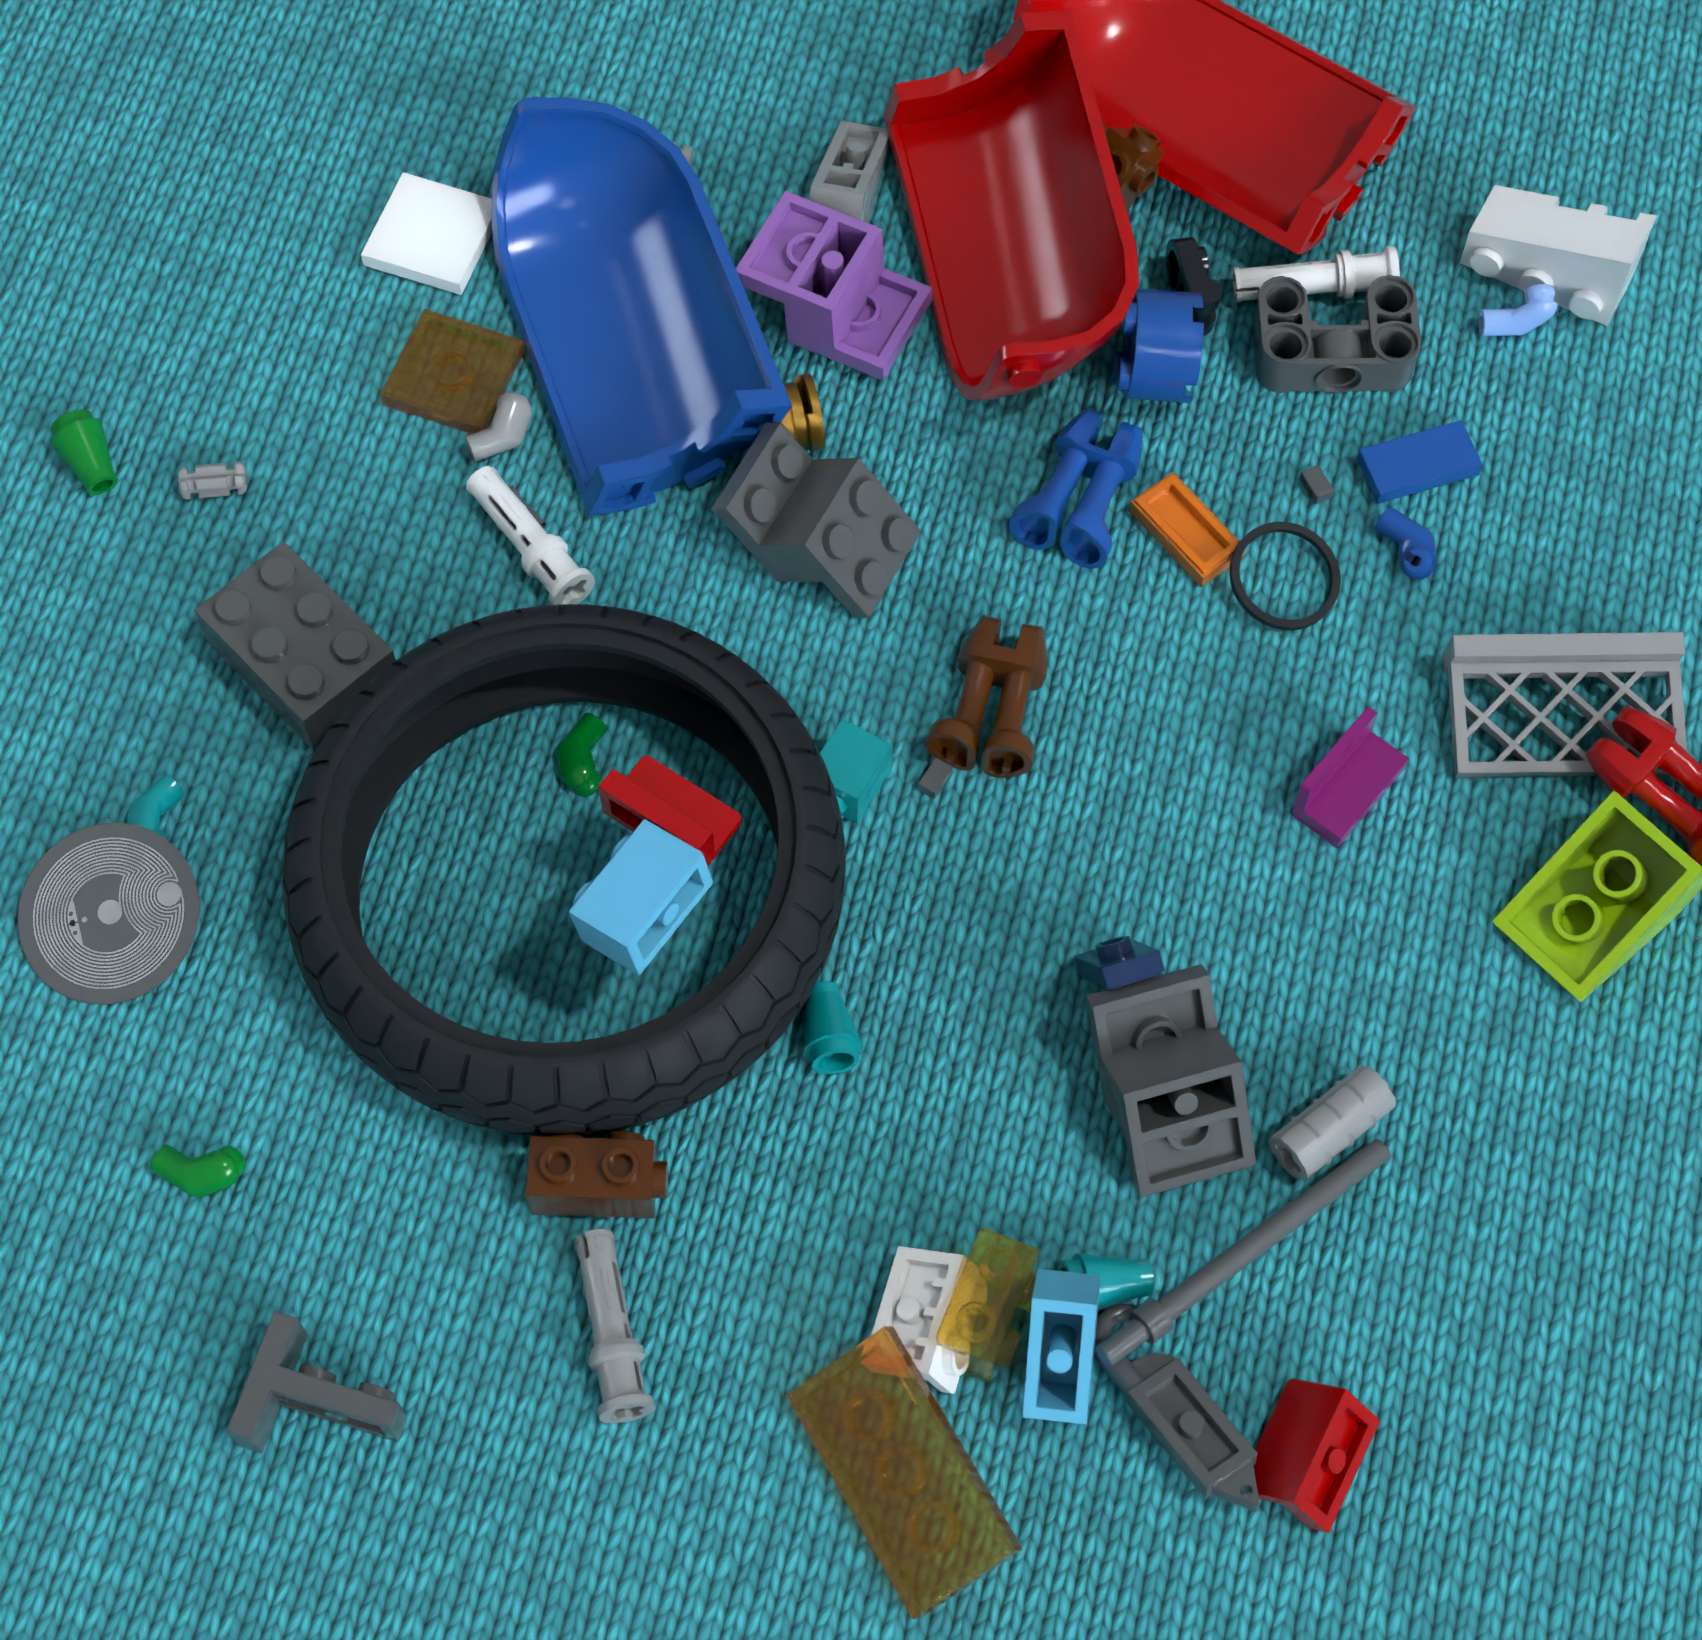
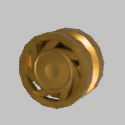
[781,373,826,452]

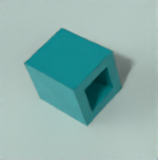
[820,719,893,824]

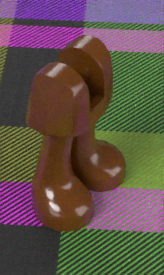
[925,615,1047,778]

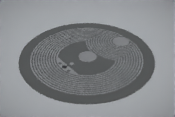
[18,822,200,1005]

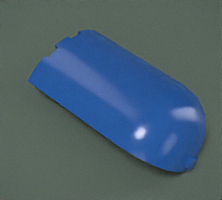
[491,97,792,516]

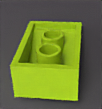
[1492,791,1702,1003]

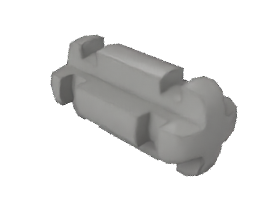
[178,461,248,499]

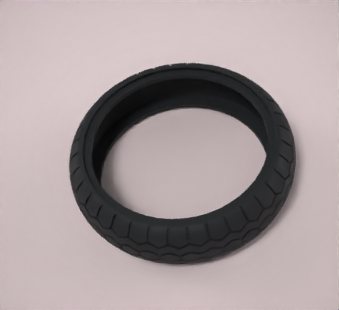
[282,604,846,1137]

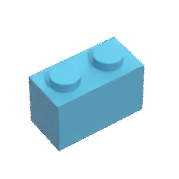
[569,819,714,976]
[1023,1269,1101,1425]

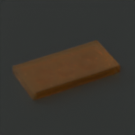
[786,1326,1023,1620]

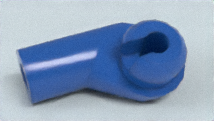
[1375,506,1437,580]

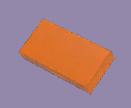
[1129,472,1245,587]

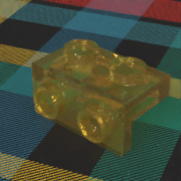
[936,1228,1040,1383]

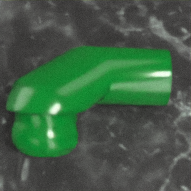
[555,712,607,797]
[150,1144,246,1198]

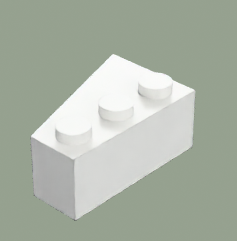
[1460,185,1657,326]

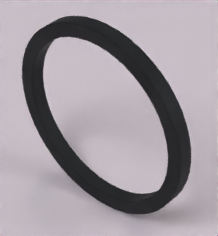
[1229,522,1341,630]

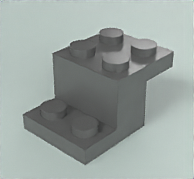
[711,422,921,618]
[1086,964,1257,1198]

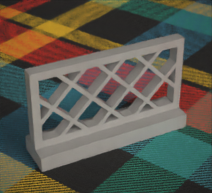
[1443,632,1687,778]

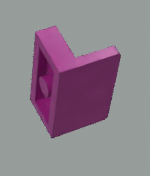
[1291,706,1409,849]

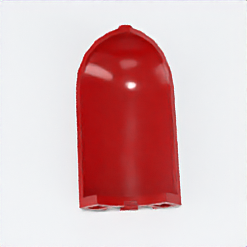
[1013,0,1417,255]
[884,10,1139,401]

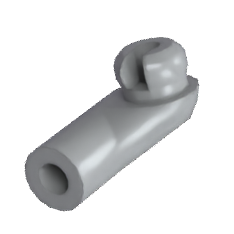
[465,392,532,462]

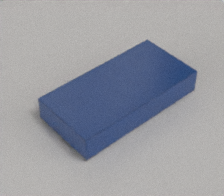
[1357,420,1483,504]

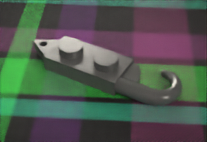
[1094,1304,1259,1512]

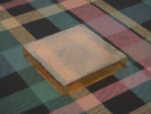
[380,309,525,434]

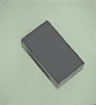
[1300,465,1334,504]
[917,758,953,799]

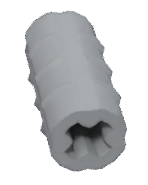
[1269,1065,1396,1181]

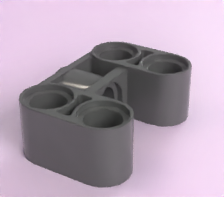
[1252,275,1421,393]

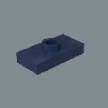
[1074,936,1165,990]

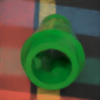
[50,409,118,495]

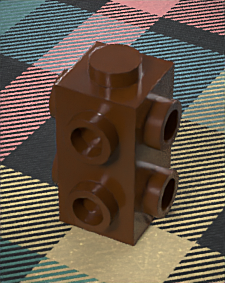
[526,1131,668,1219]

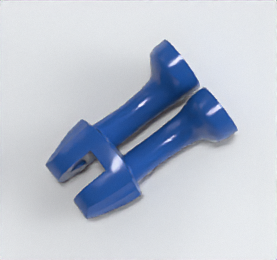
[1009,408,1143,569]

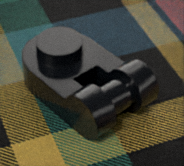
[1166,237,1222,336]

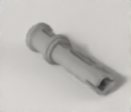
[574,1229,655,1424]

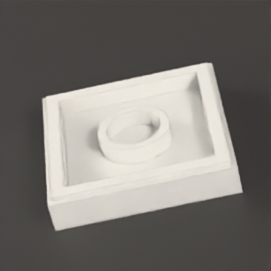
[361,172,493,295]

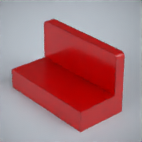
[598,755,741,866]
[1242,1378,1380,1533]

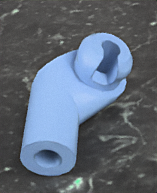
[1478,284,1558,336]

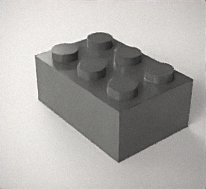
[194,541,396,752]

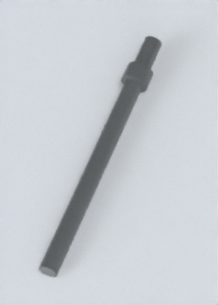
[1095,1139,1391,1368]

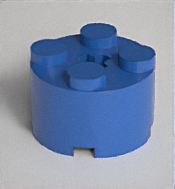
[1110,288,1204,403]

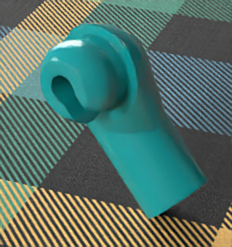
[127,774,185,840]

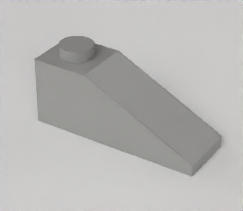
[809,121,890,223]

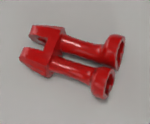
[1585,705,1702,866]

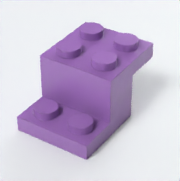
[736,190,933,381]

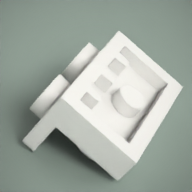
[863,1246,987,1394]

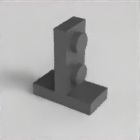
[227,1311,407,1453]

